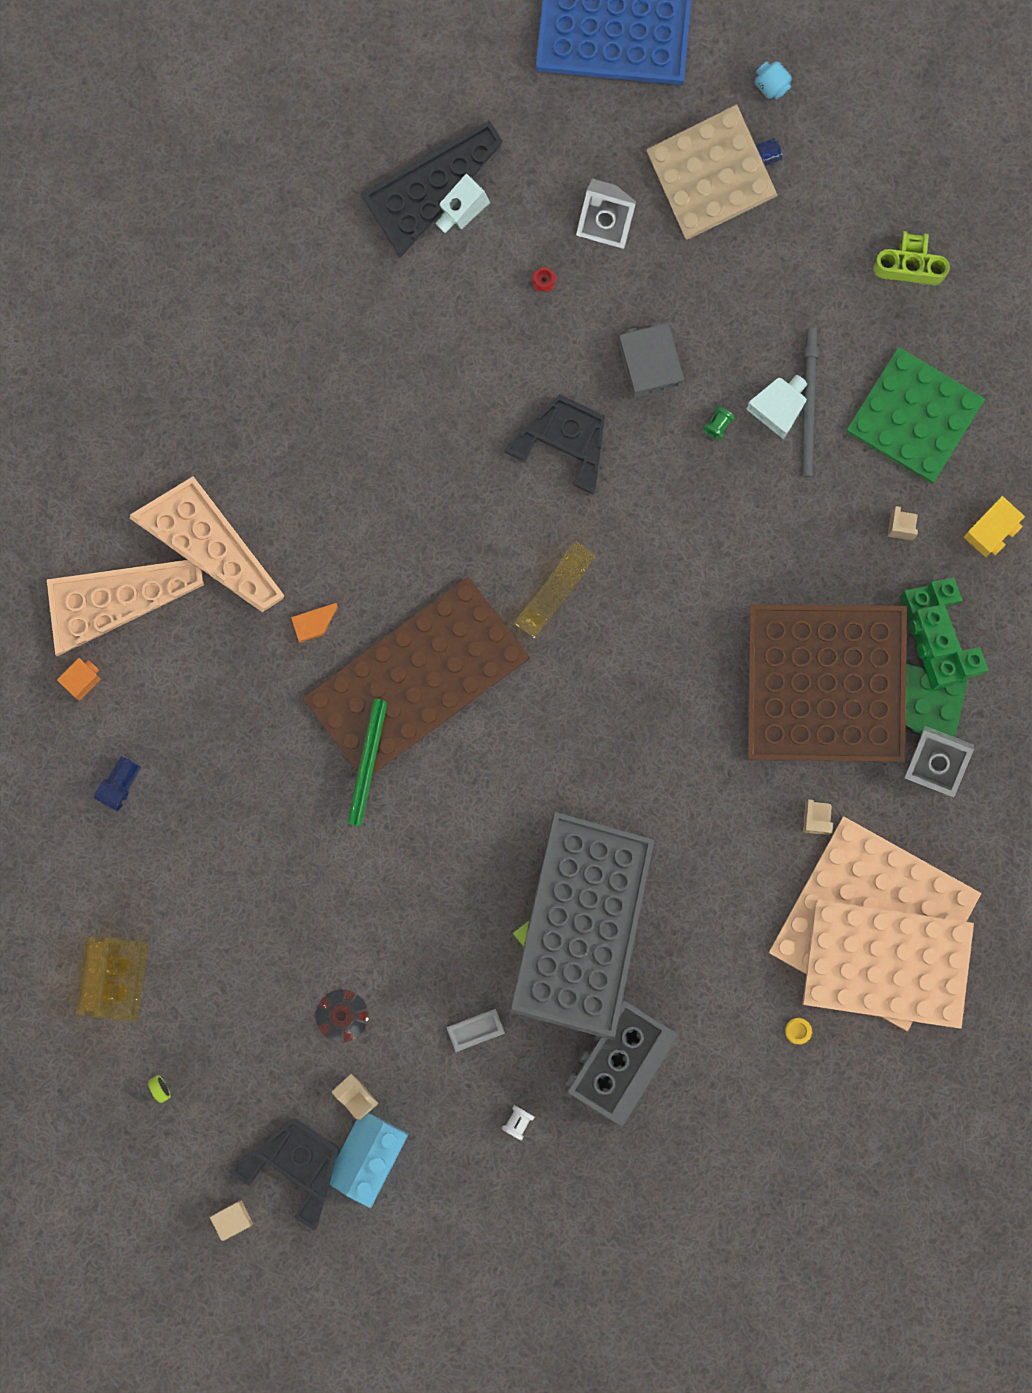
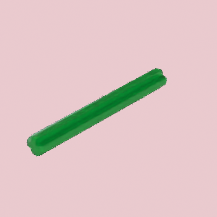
[347,699,387,826]

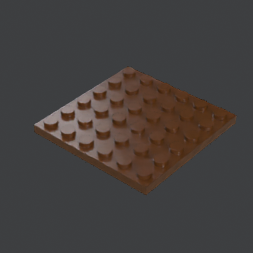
[748,604,907,762]

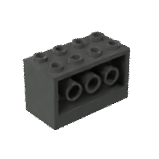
[565,1000,679,1127]

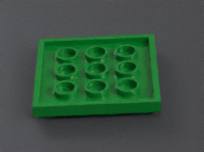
[846,347,985,484]

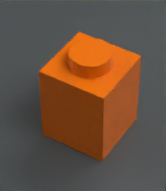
[57,658,101,701]

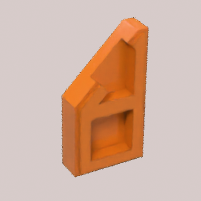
[291,603,338,643]

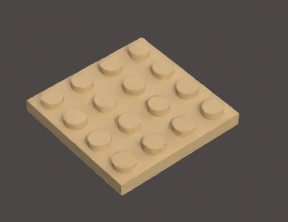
[646,105,778,240]

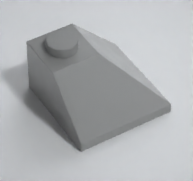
[576,179,636,249]

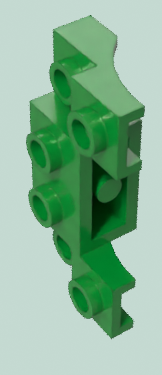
[899,577,989,690]

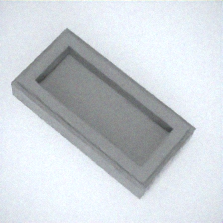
[446,1009,505,1052]

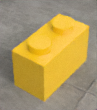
[964,496,1025,558]

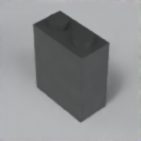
[618,322,684,399]

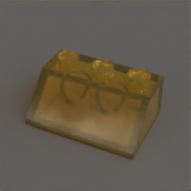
[76,936,148,1022]

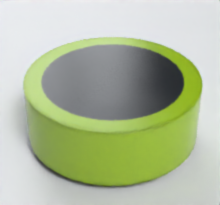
[148,1075,171,1103]

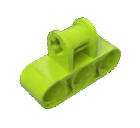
[873,231,950,285]

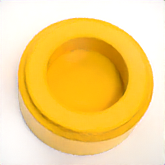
[785,1018,812,1044]

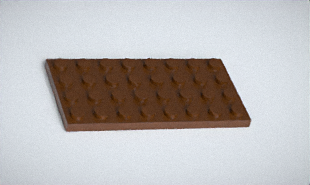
[303,577,530,775]

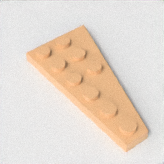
[130,477,284,612]
[47,560,204,656]

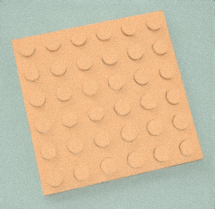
[768,816,981,1031]

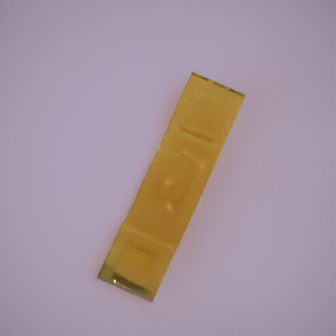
[514,540,596,638]

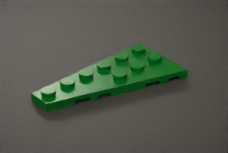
[906,664,968,737]

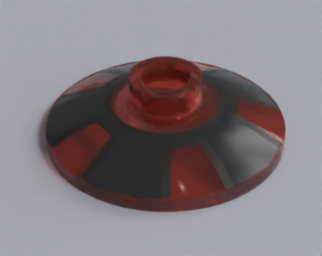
[316,990,368,1043]

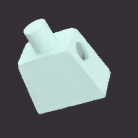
[434,174,490,233]
[747,375,807,439]

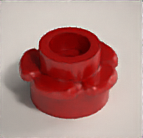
[532,268,556,292]

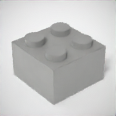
[905,726,974,797]

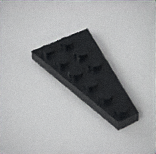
[361,120,502,258]

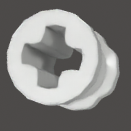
[501,1105,535,1141]

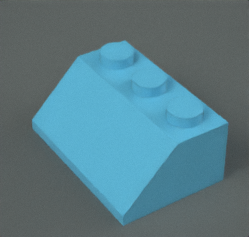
[329,1113,409,1208]

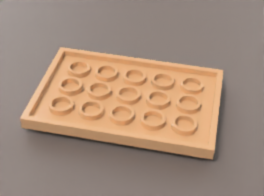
[802,900,974,1028]

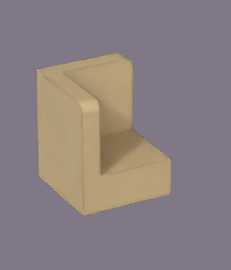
[887,506,918,541]
[803,799,833,835]
[332,1074,378,1120]
[210,1200,253,1241]

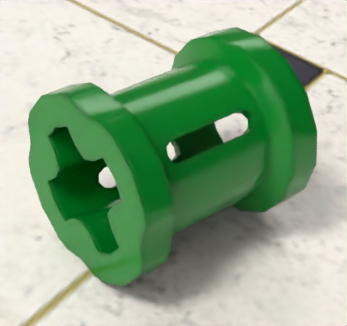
[702,406,735,440]

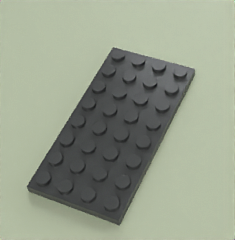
[509,812,654,1040]

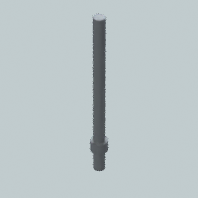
[802,328,819,477]

